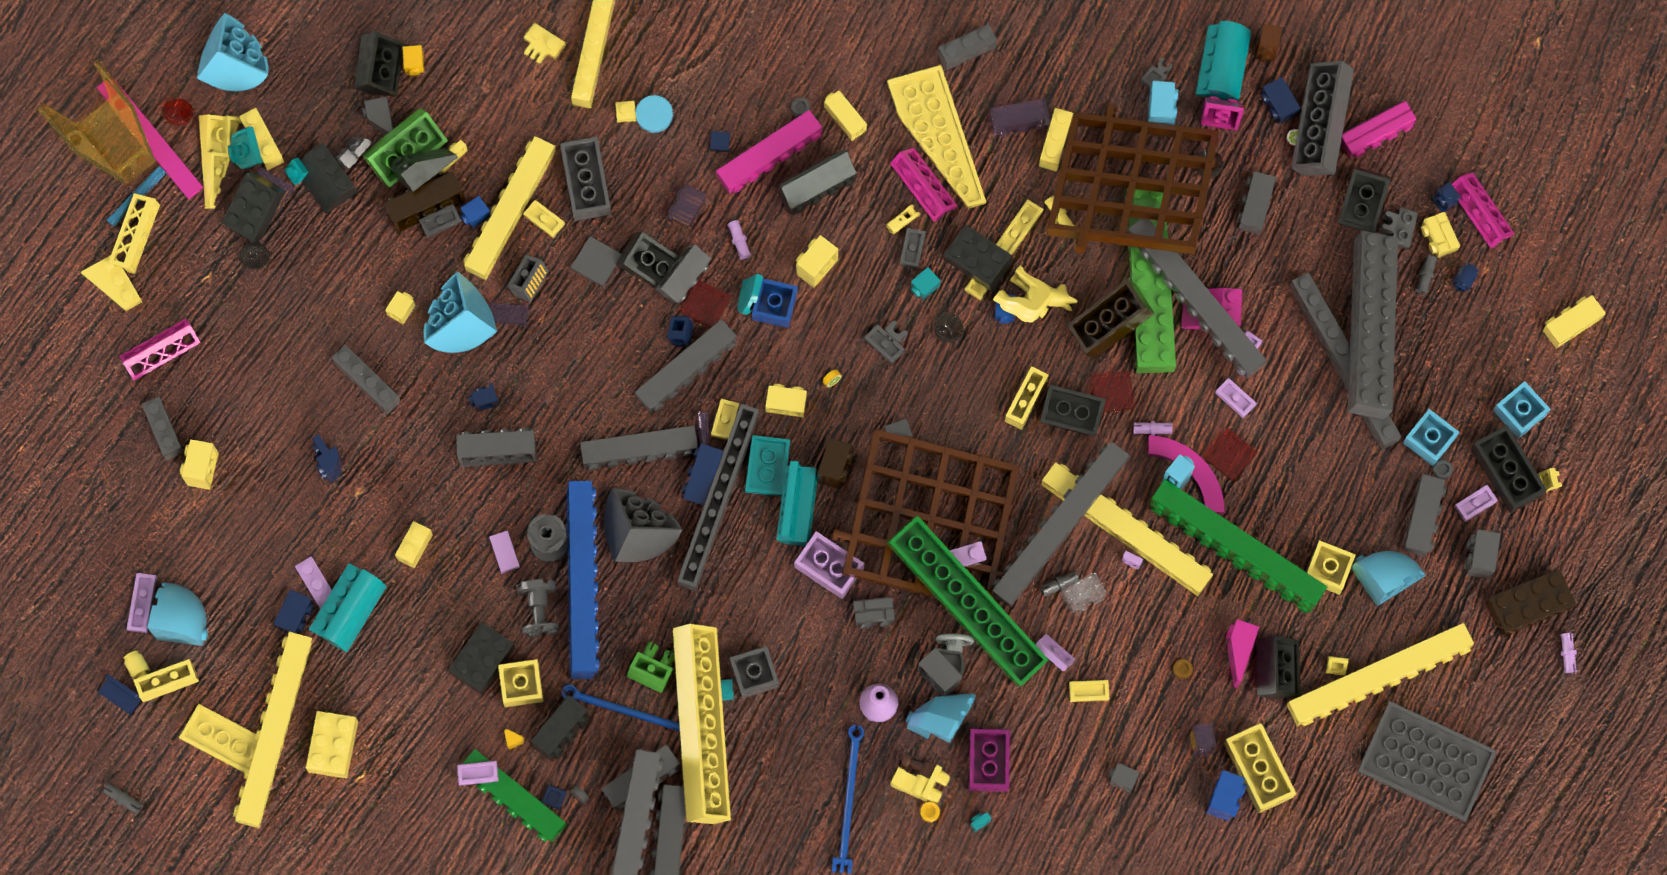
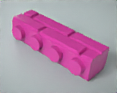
[1341,101,1416,158]

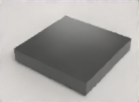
[570,236,622,287]

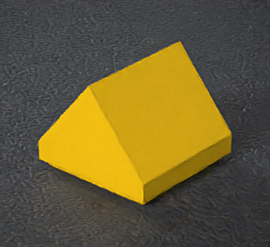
[505,729,524,750]

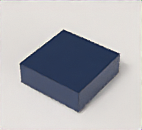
[710,131,730,152]
[541,784,567,811]

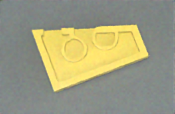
[81,255,142,311]

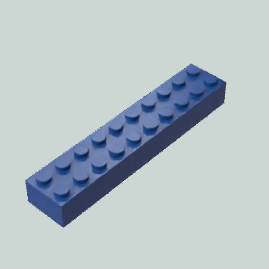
[566,481,599,679]

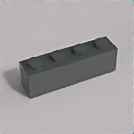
[332,345,401,415]
[1403,474,1447,557]
[602,744,680,811]

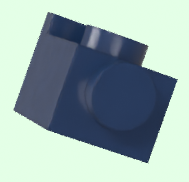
[1431,182,1461,213]
[667,315,694,346]
[468,383,499,412]

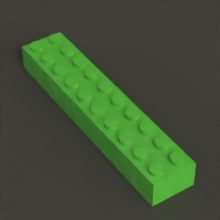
[1125,188,1176,373]

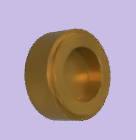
[1173,659,1193,680]

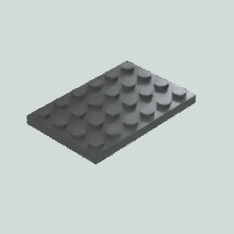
[1357,701,1497,822]

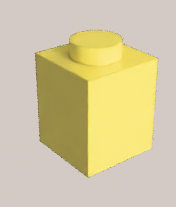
[385,291,415,324]

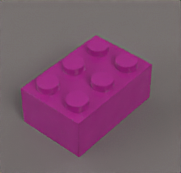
[969,729,1010,792]

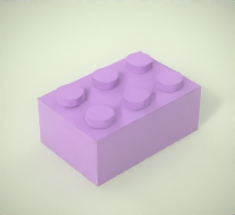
[794,531,864,599]

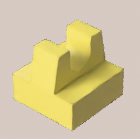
[1537,468,1562,492]

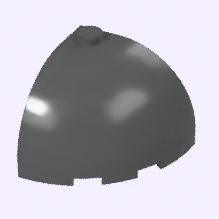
[604,488,682,562]

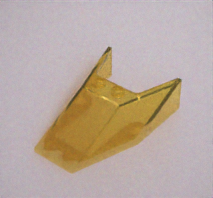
[38,58,156,185]

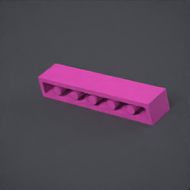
[716,110,822,194]

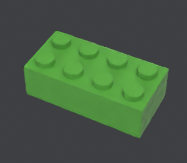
[362,108,448,188]

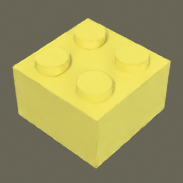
[796,235,838,288]
[180,439,219,490]
[1306,541,1356,595]
[499,660,544,707]

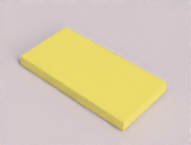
[179,704,258,773]

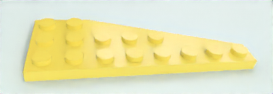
[887,65,986,209]

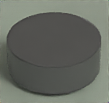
[791,98,810,117]
[1433,460,1453,480]
[570,786,589,805]

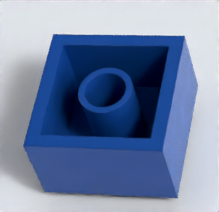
[752,279,798,328]
[1206,770,1246,821]

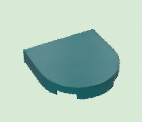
[228,126,263,169]
[737,274,763,315]

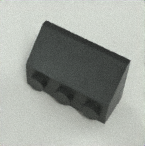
[354,32,405,97]
[301,143,357,214]
[1256,635,1301,699]

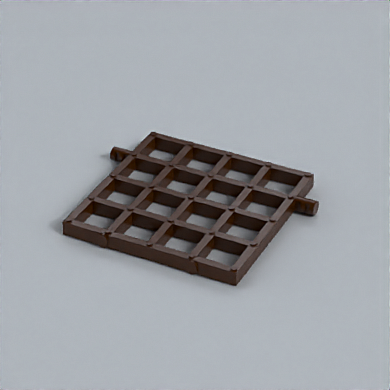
[1047,104,1219,255]
[832,429,1019,598]

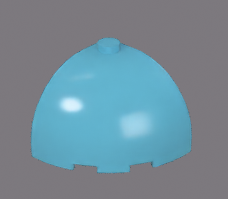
[197,13,268,91]
[424,272,497,353]
[1351,551,1425,606]
[147,582,208,646]

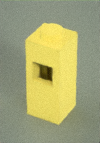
[824,91,867,141]

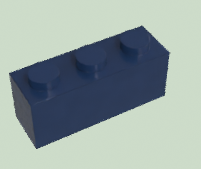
[682,443,724,505]

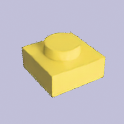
[616,101,636,123]

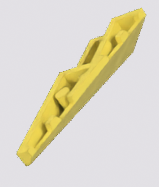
[199,115,241,209]

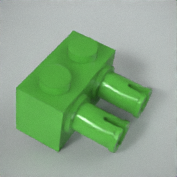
[627,642,675,694]

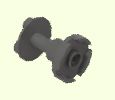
[527,514,567,563]
[517,579,559,638]

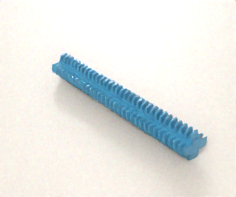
[107,166,167,227]

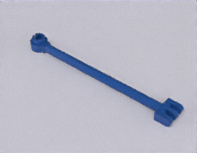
[562,685,680,732]
[832,725,864,874]

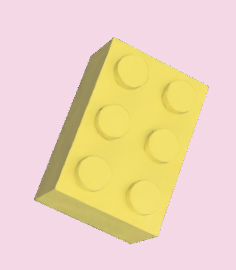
[306,711,358,779]

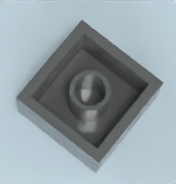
[1464,529,1500,579]
[730,646,779,699]

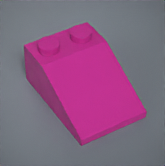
[1200,97,1244,130]
[1181,288,1242,330]
[1225,619,1259,689]

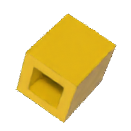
[403,45,425,76]

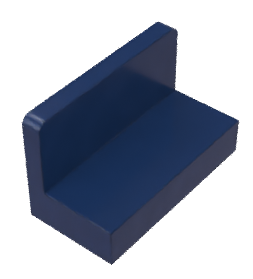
[98,674,141,715]

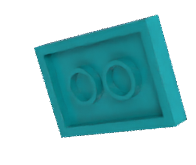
[745,435,790,497]

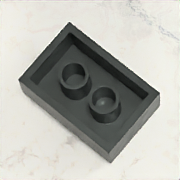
[222,172,286,242]
[944,225,1014,292]
[1040,385,1106,437]
[448,622,515,695]
[531,696,589,762]

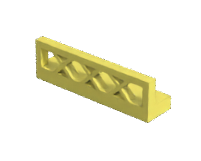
[109,193,160,274]

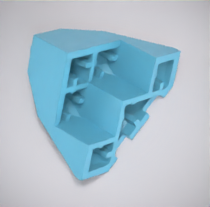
[906,693,976,743]

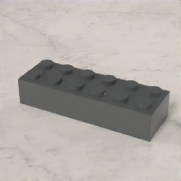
[1291,61,1354,176]

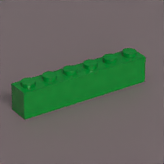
[463,749,567,844]

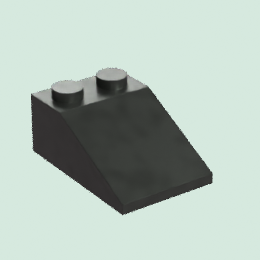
[390,148,458,192]
[1338,167,1391,233]
[616,232,679,288]

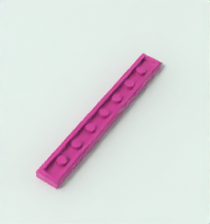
[97,76,203,200]

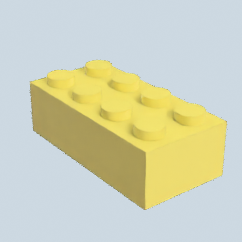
[1224,723,1296,814]

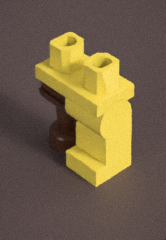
[891,752,950,803]

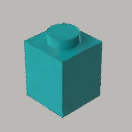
[910,267,941,300]

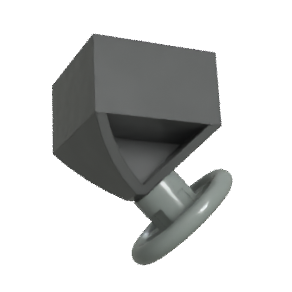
[917,634,974,696]

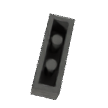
[938,24,997,70]
[1237,171,1276,235]
[655,244,711,303]
[142,397,184,461]

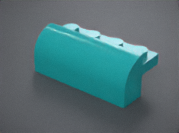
[1196,21,1252,101]
[776,461,818,547]
[309,563,387,653]

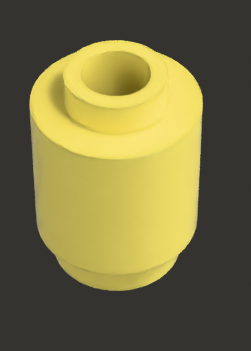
[124,651,150,680]

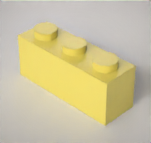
[239,108,284,171]
[1039,108,1073,171]
[1543,295,1606,349]
[1005,366,1048,430]
[134,659,199,702]

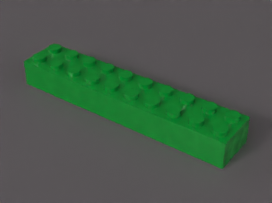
[1149,479,1327,614]
[886,516,1049,687]

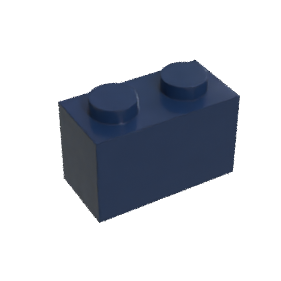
[1260,77,1301,124]
[274,589,314,634]

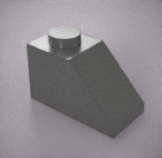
[362,97,393,135]

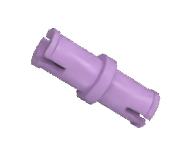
[727,220,751,260]
[1134,421,1172,436]
[1560,633,1577,673]

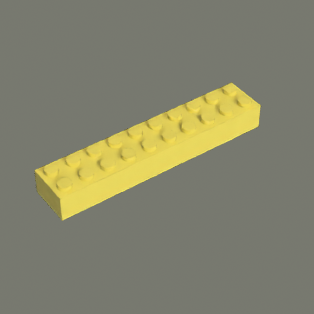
[673,624,731,824]

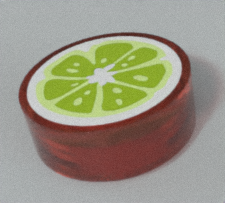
[1286,128,1298,148]

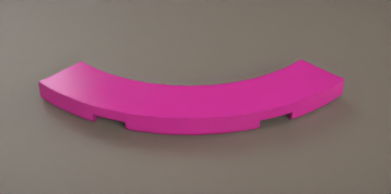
[1148,435,1225,514]

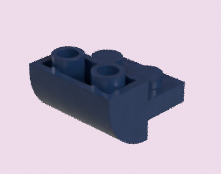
[312,434,343,483]

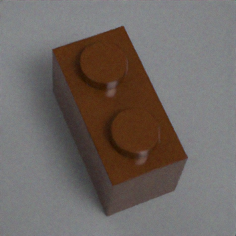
[1256,24,1282,62]

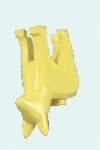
[993,266,1078,322]

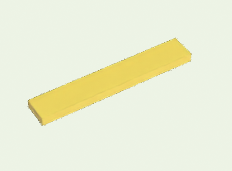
[965,199,1043,301]

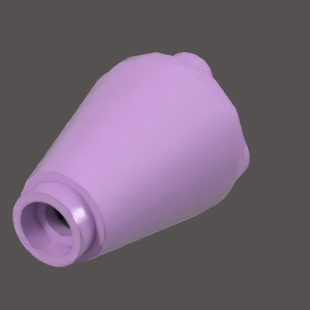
[859,683,898,722]

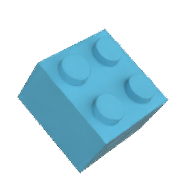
[1148,81,1178,125]
[1493,381,1551,439]
[1403,409,1460,466]

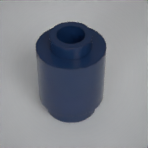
[1452,263,1478,292]

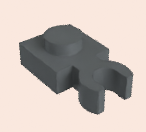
[1140,58,1172,89]

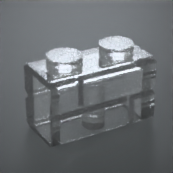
[1060,572,1106,614]

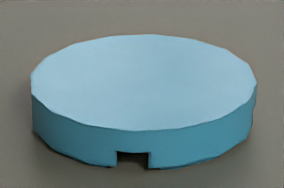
[635,95,673,133]

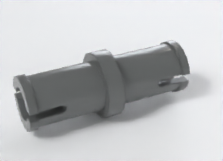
[1415,255,1438,295]
[1039,570,1079,597]
[103,783,143,814]

